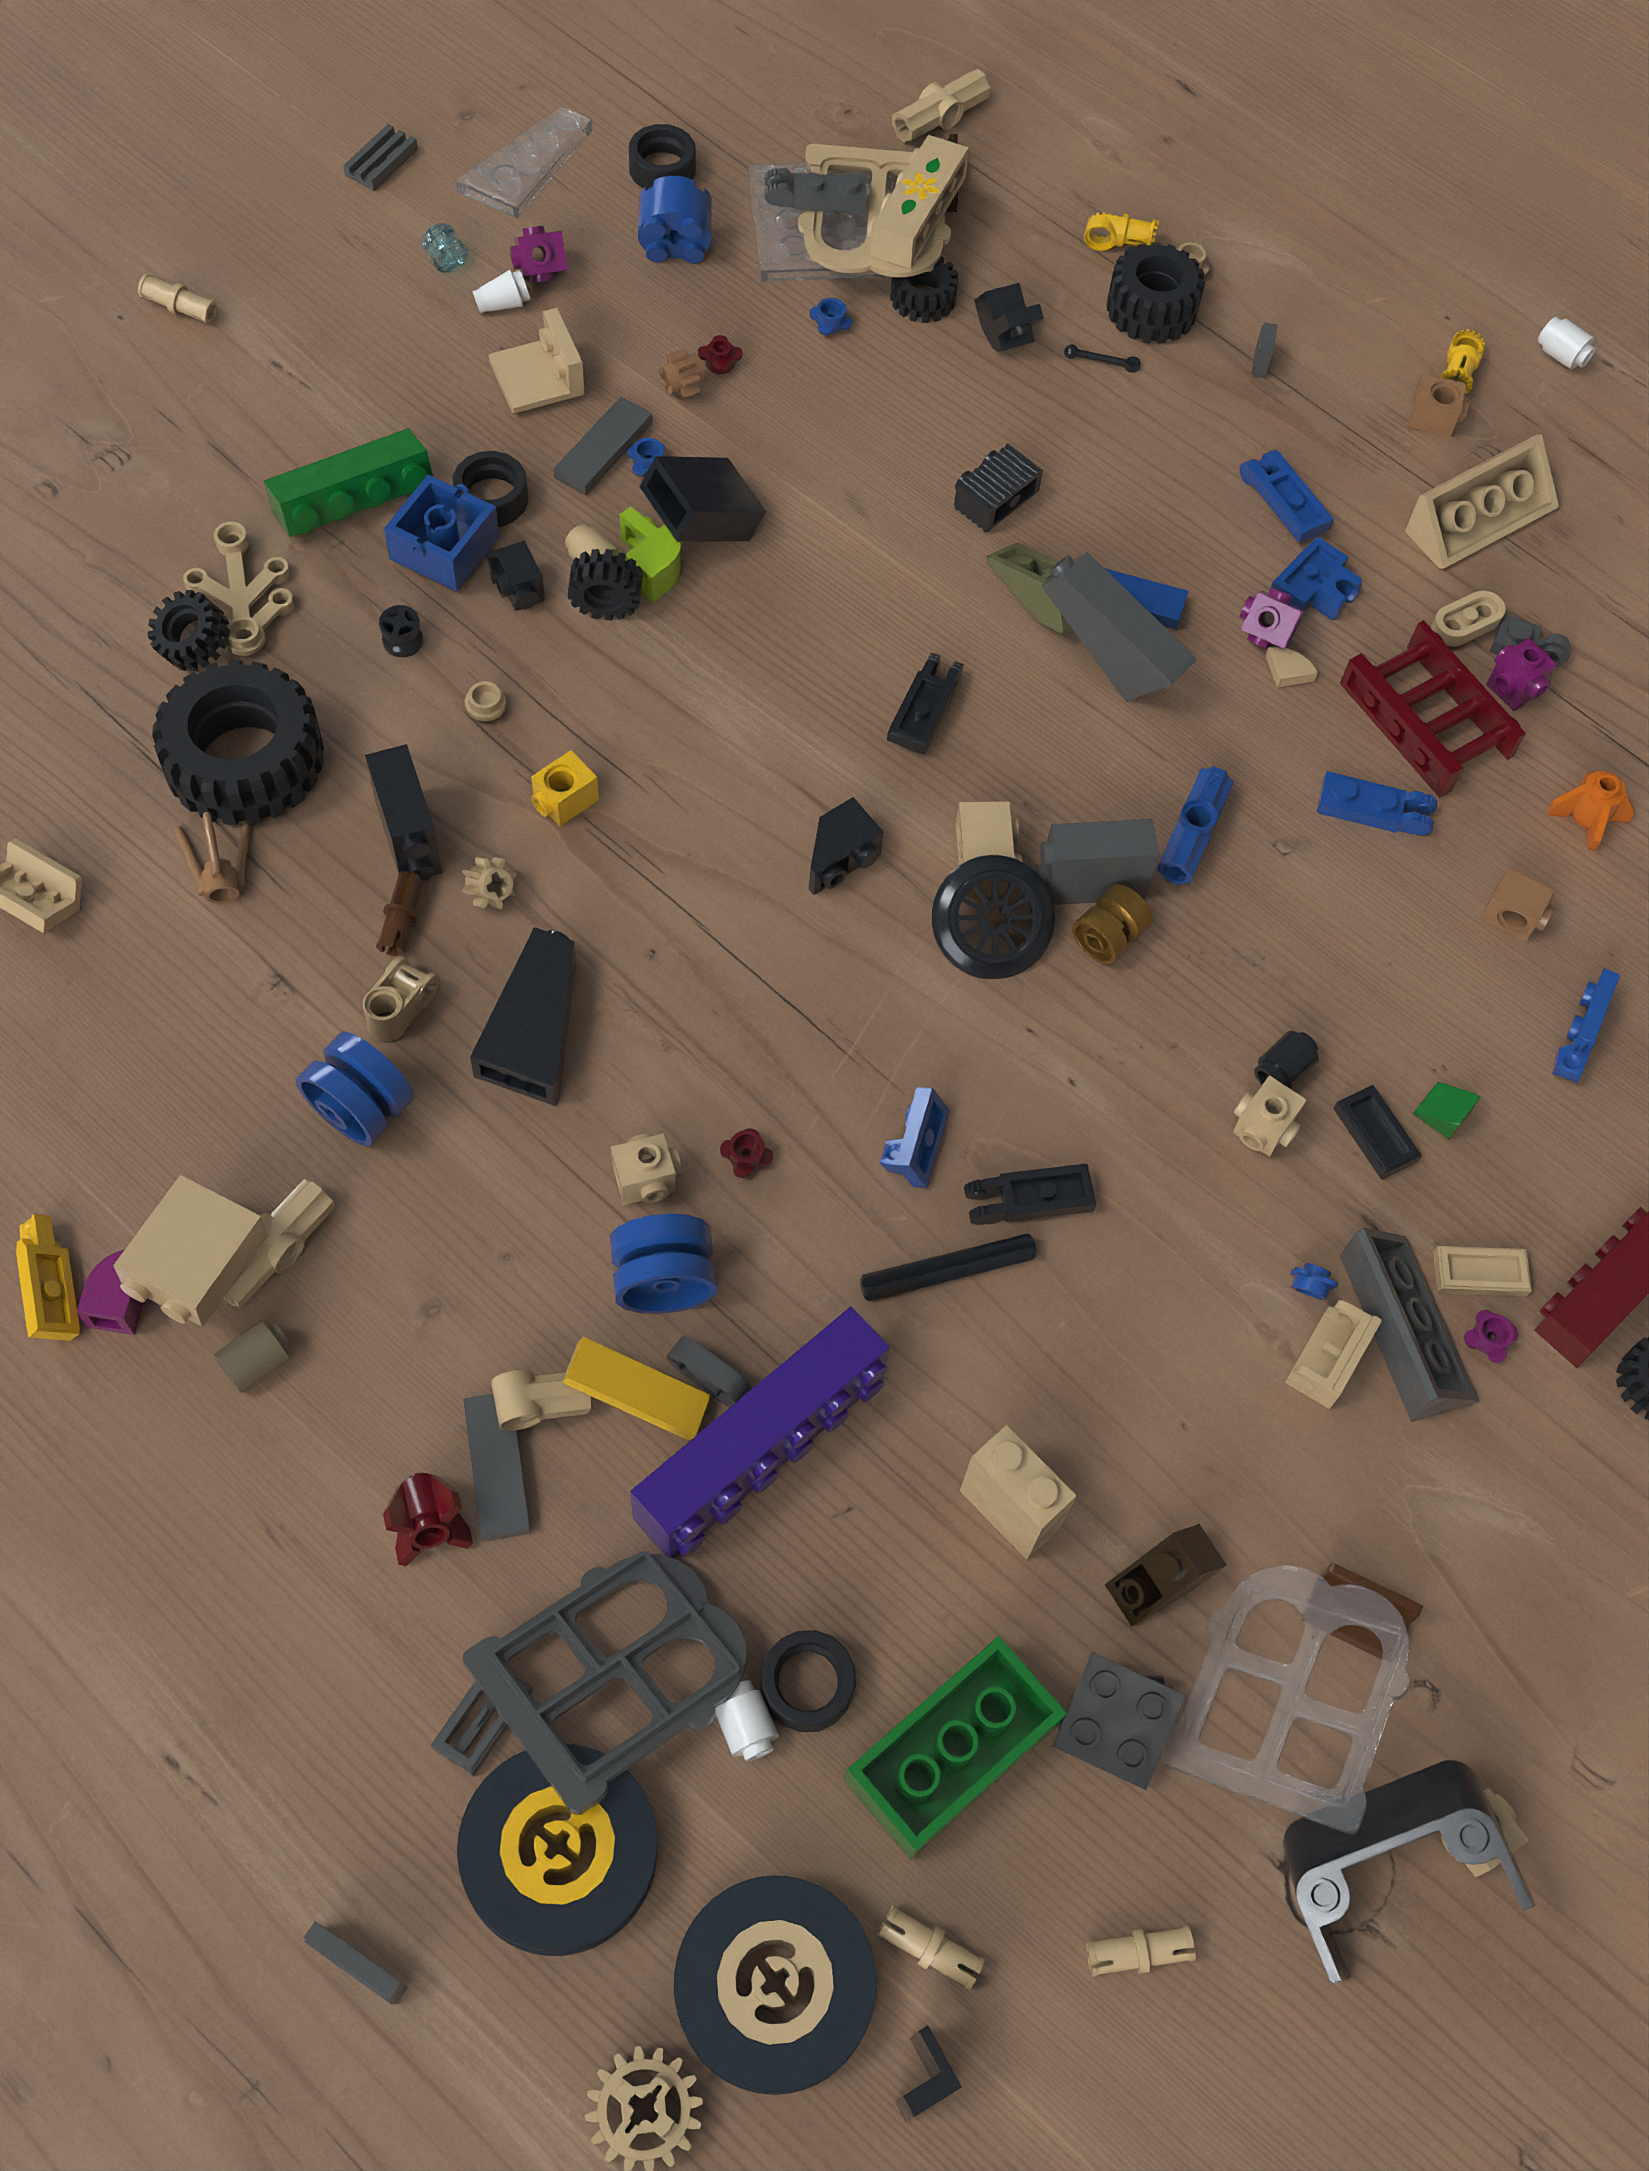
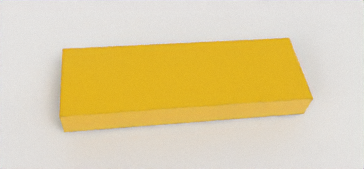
[562,1336,710,1441]

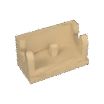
[1285,1300,1382,1409]

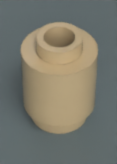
[565,524,621,560]

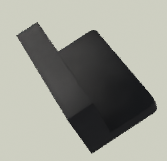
[895,2025,962,2122]

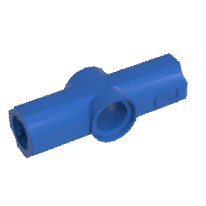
[1157,766,1234,885]

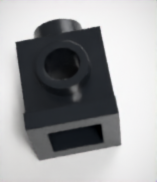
[487,540,545,611]

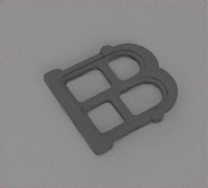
[463,1551,747,1815]

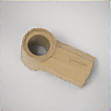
[491,1370,591,1431]

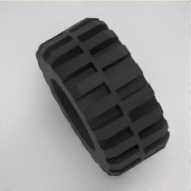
[152,660,324,825]

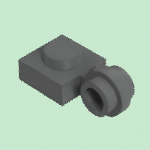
[1490,614,1572,667]

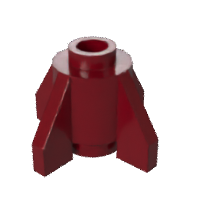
[383,1473,473,1566]

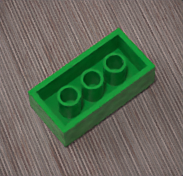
[844,1635,1068,1860]

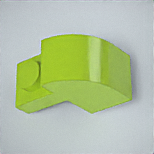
[619,506,681,603]

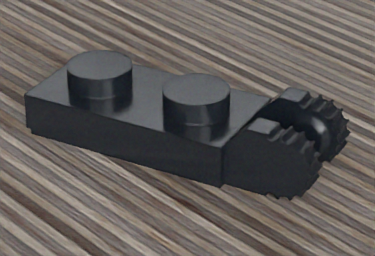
[887,652,964,755]
[964,1164,1096,1225]

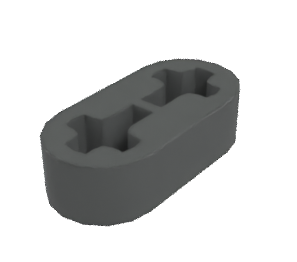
[667,1336,752,1407]

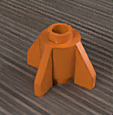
[1548,771,1635,850]

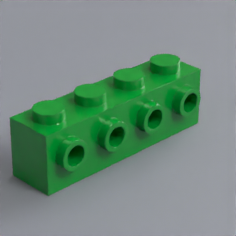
[263,428,433,537]

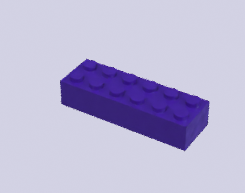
[630,1306,890,1558]

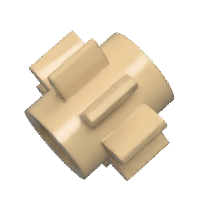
[461,856,517,909]

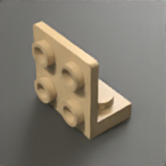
[489,308,585,413]

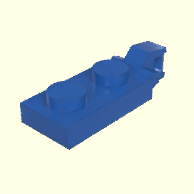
[1552,968,1620,1083]

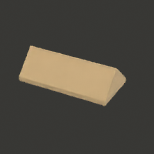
[1405,434,1559,569]

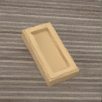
[1433,1246,1532,1297]

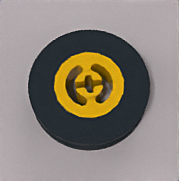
[457,1744,657,1956]

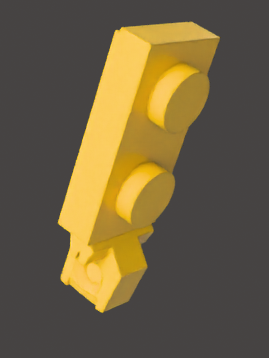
[16,1214,80,1341]

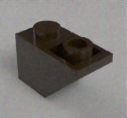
[1105,1524,1227,1627]

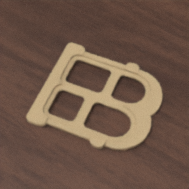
[798,144,951,277]

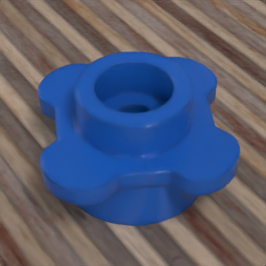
[810,298,852,335]
[628,438,665,476]
[1290,1263,1338,1300]

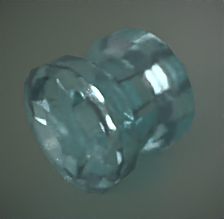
[421,223,468,273]

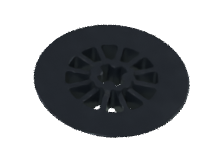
[932,855,1055,979]

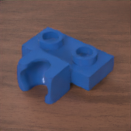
[1271,536,1362,620]

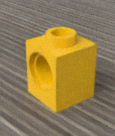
[531,750,599,827]

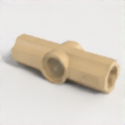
[892,69,991,143]
[223,1179,336,1309]

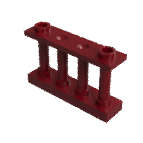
[1340,620,1526,798]

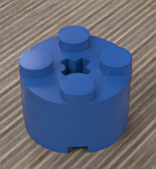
[638,176,713,263]

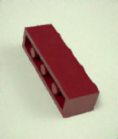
[1534,1207,1649,1368]

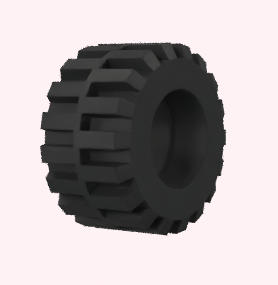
[1106,242,1205,344]

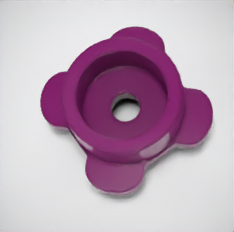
[1464,1310,1518,1363]

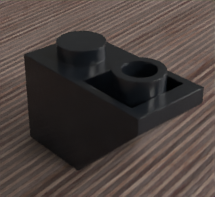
[809,797,884,895]

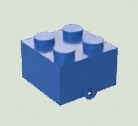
[384,475,499,592]

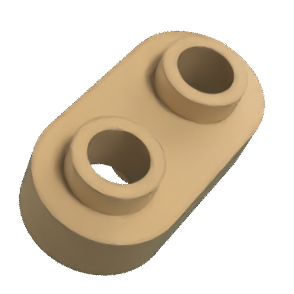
[1431,590,1506,647]

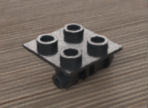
[1052,1652,1186,1790]

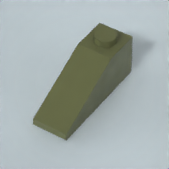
[986,543,1074,634]

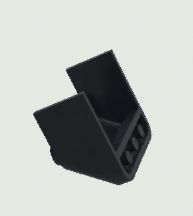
[1283,1760,1536,1985]

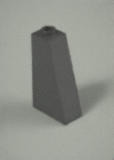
[1041,552,1196,702]

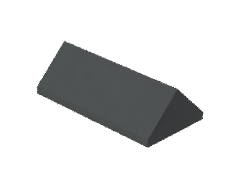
[1340,1228,1479,1422]

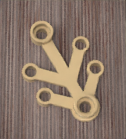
[183,522,295,656]

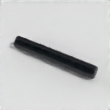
[860,1234,1037,1301]

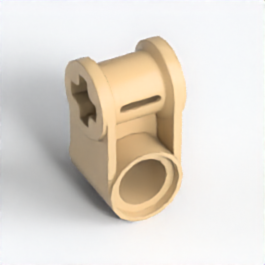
[363,955,440,1042]

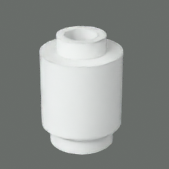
[1537,317,1596,370]
[715,1680,779,1762]

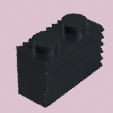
[954,443,1043,532]

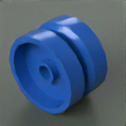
[295,1031,414,1147]
[610,1213,717,1314]

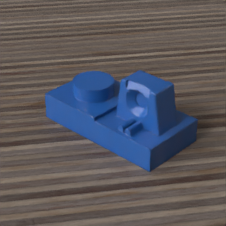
[880,1087,950,1188]

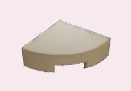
[1265,647,1318,688]

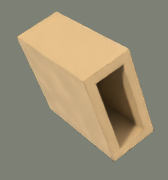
[113,1174,267,1327]
[960,1425,1077,1560]

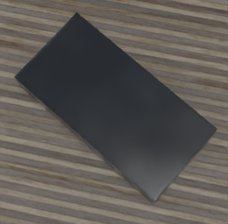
[1333,1085,1422,1180]

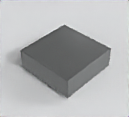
[1251,323,1277,379]

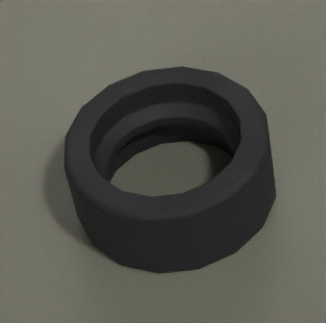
[629,124,696,190]
[452,451,528,527]
[761,1630,856,1732]

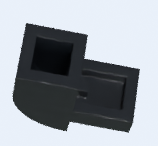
[974,283,1044,352]

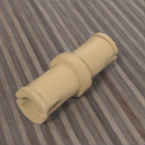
[137,273,217,324]
[877,1905,985,1990]
[1086,1926,1196,1977]

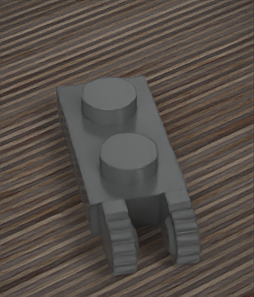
[764,168,867,213]

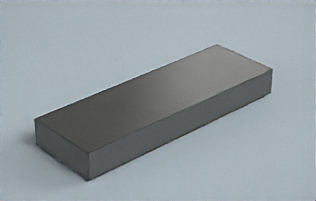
[554,397,652,495]
[464,1394,531,1541]

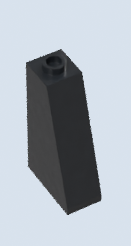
[470,927,577,1106]

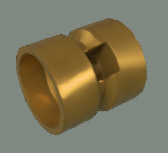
[1072,884,1153,965]

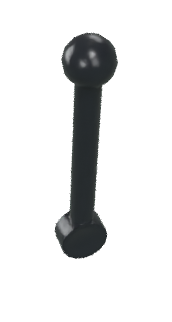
[1064,344,1141,373]

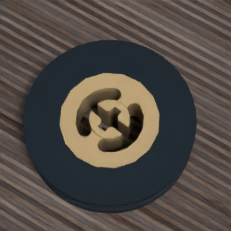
[674,1875,877,2095]

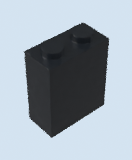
[639,456,766,542]
[365,744,443,881]

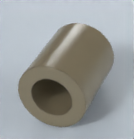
[213,1321,291,1393]

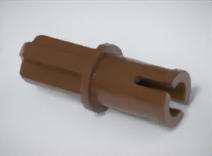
[376,871,423,956]

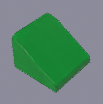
[1413,1082,1481,1139]

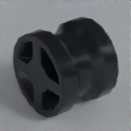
[379,605,423,657]

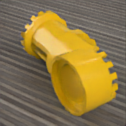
[1084,212,1159,251]
[1440,329,1485,394]

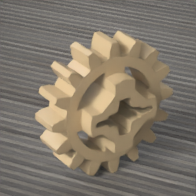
[585,2046,703,2171]

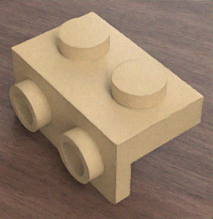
[0,838,82,933]

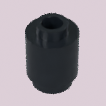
[1254,1031,1319,1089]

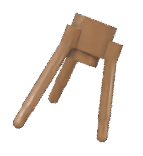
[174,812,250,904]

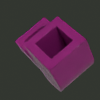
[77,1249,154,1335]

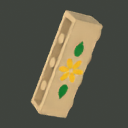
[867,135,969,269]

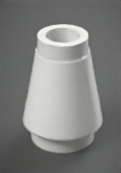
[472,270,531,314]

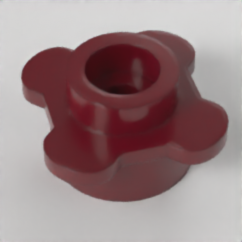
[698,335,743,374]
[720,1128,773,1178]

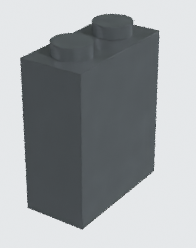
[1035,819,1159,905]

